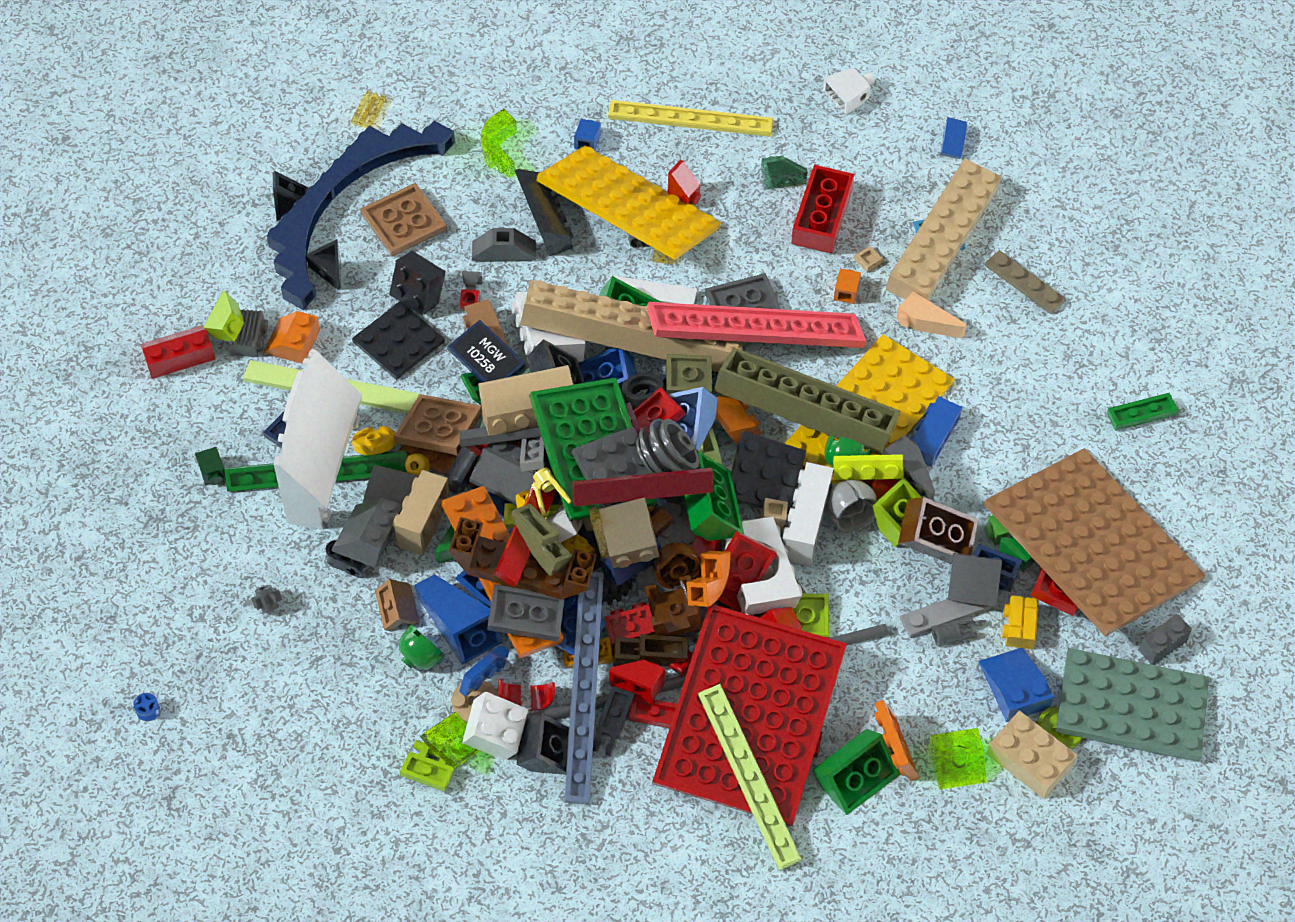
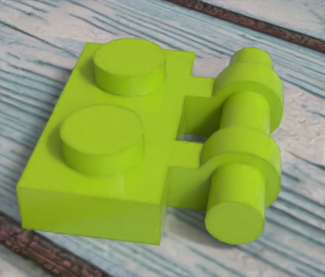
[400,739,461,792]

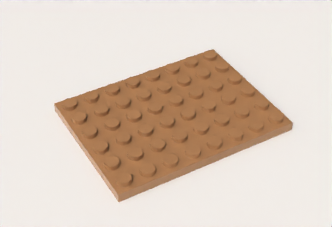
[984,448,1206,637]

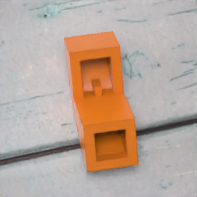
[687,551,730,607]

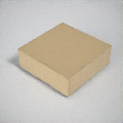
[854,246,884,272]

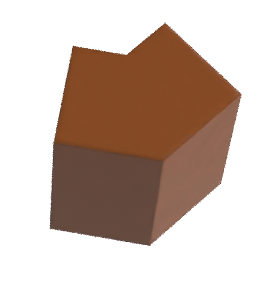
[649,505,674,537]

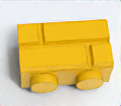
[1001,596,1039,650]

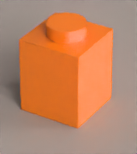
[834,268,861,304]

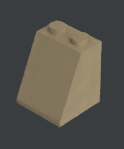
[599,497,659,568]

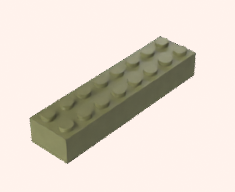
[714,347,900,455]

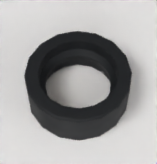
[622,373,665,411]

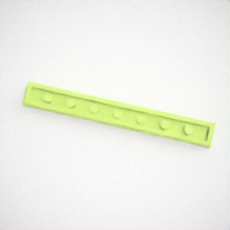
[243,360,419,414]
[698,684,802,871]

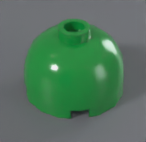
[824,436,871,473]
[399,625,446,670]

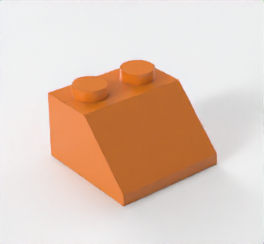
[263,311,320,364]
[716,395,762,445]

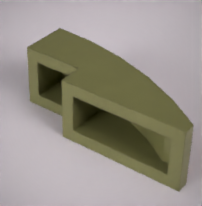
[511,503,573,576]

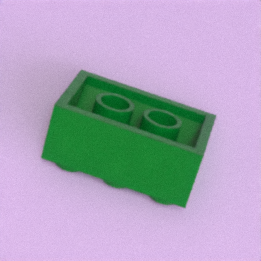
[812,729,901,815]

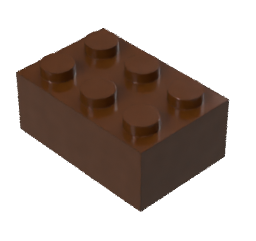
[898,497,979,564]

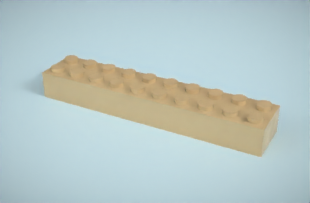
[520,279,743,372]

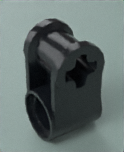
[325,540,366,578]

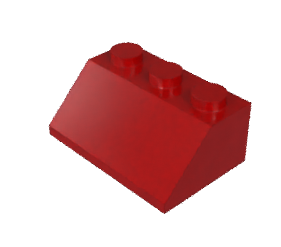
[140,325,216,379]

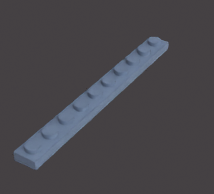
[564,572,604,805]

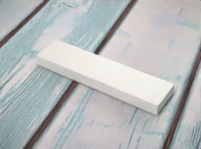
[614,276,697,304]

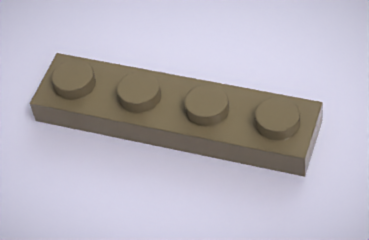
[985,250,1065,314]

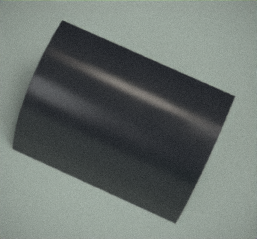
[445,446,482,494]

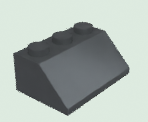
[470,441,553,505]
[332,497,402,567]

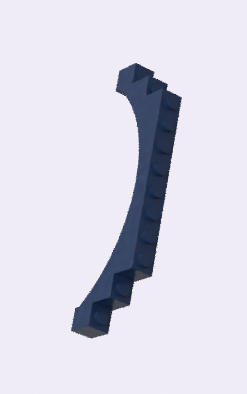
[266,120,455,310]

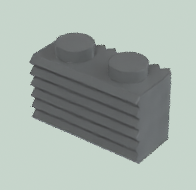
[229,309,268,357]
[1138,614,1192,665]

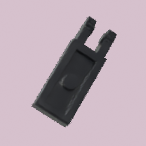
[593,686,636,757]

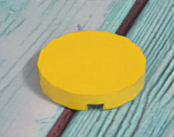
[352,426,396,455]

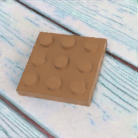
[360,182,447,257]
[394,394,482,455]

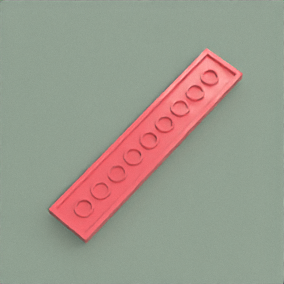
[646,302,866,348]

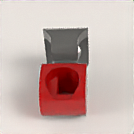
[460,271,483,310]

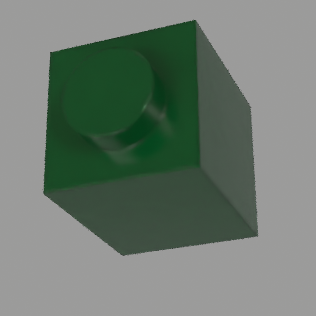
[195,447,226,486]

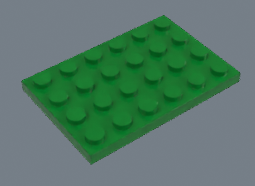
[529,378,657,521]

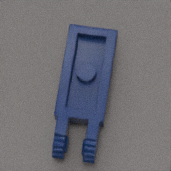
[459,646,509,696]

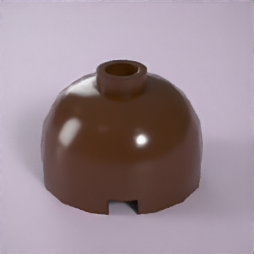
[653,542,701,589]

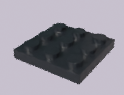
[352,301,445,380]
[731,431,806,516]

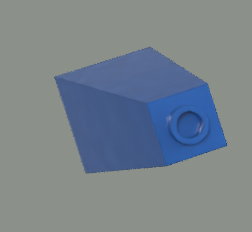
[414,574,503,665]

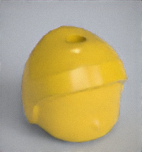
[405,454,430,477]

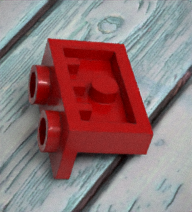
[604,602,655,645]

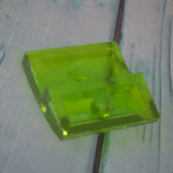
[420,711,480,768]

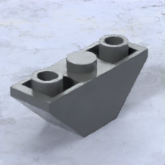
[472,228,536,261]

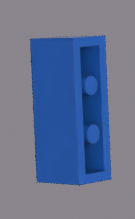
[909,396,963,467]

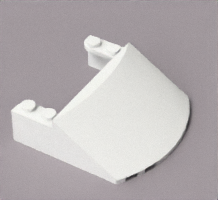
[274,349,362,530]

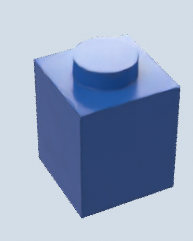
[574,118,601,151]

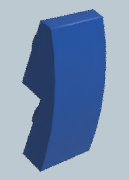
[940,117,967,159]

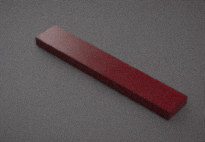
[573,468,713,506]

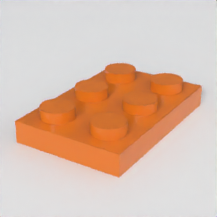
[874,700,920,781]

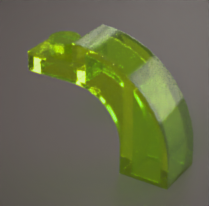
[481,109,517,178]

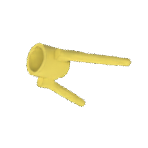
[532,468,572,516]

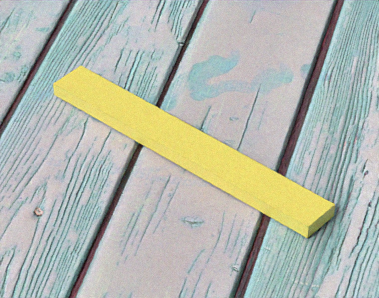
[608,100,773,137]

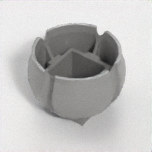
[826,480,878,533]

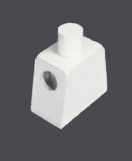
[823,68,875,115]

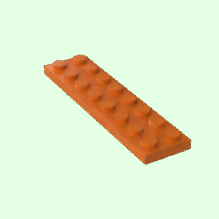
[442,486,564,659]

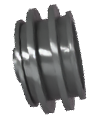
[636,418,700,474]

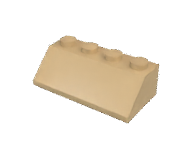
[479,365,573,436]

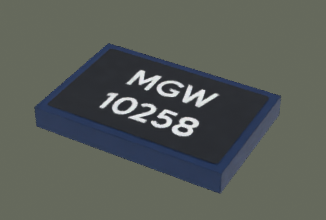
[447,320,525,383]

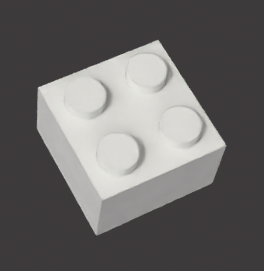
[462,692,528,760]

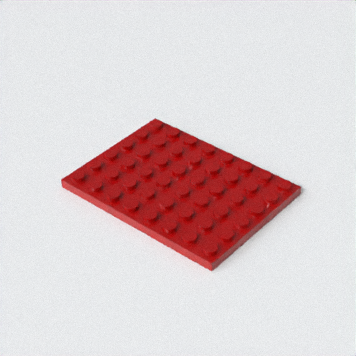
[652,604,847,827]

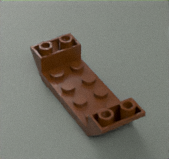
[449,517,597,600]

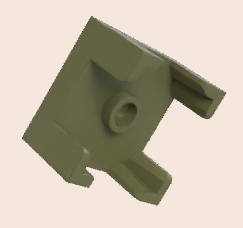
[665,354,712,394]

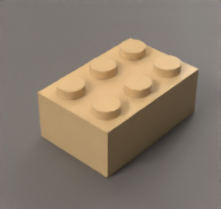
[393,470,450,556]
[986,711,1077,799]

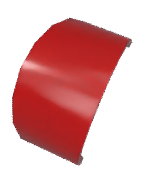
[498,679,555,711]

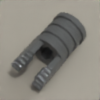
[931,616,978,646]

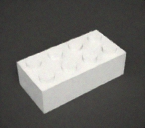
[782,462,834,567]

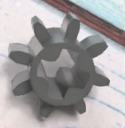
[251,585,282,613]

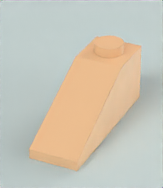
[896,291,967,338]

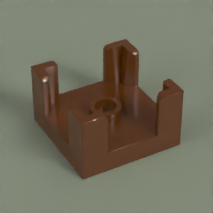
[645,575,703,636]

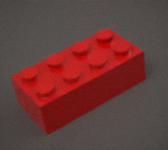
[791,164,855,254]

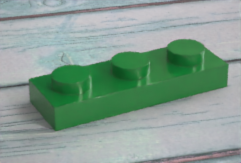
[1107,392,1178,431]

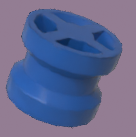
[133,693,160,722]

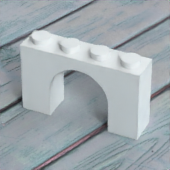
[511,292,586,361]
[721,517,802,615]

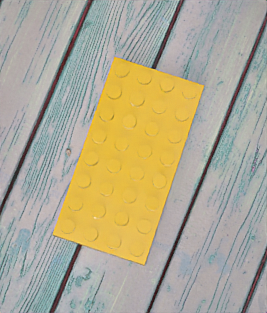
[536,146,721,260]
[784,334,955,484]

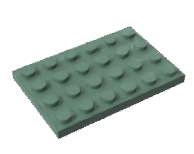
[1055,648,1209,762]

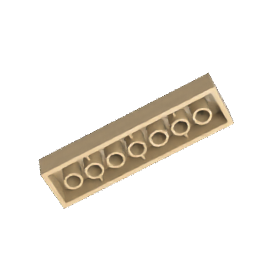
[885,158,1002,300]

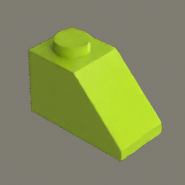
[203,291,244,342]

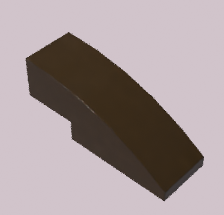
[613,634,688,667]

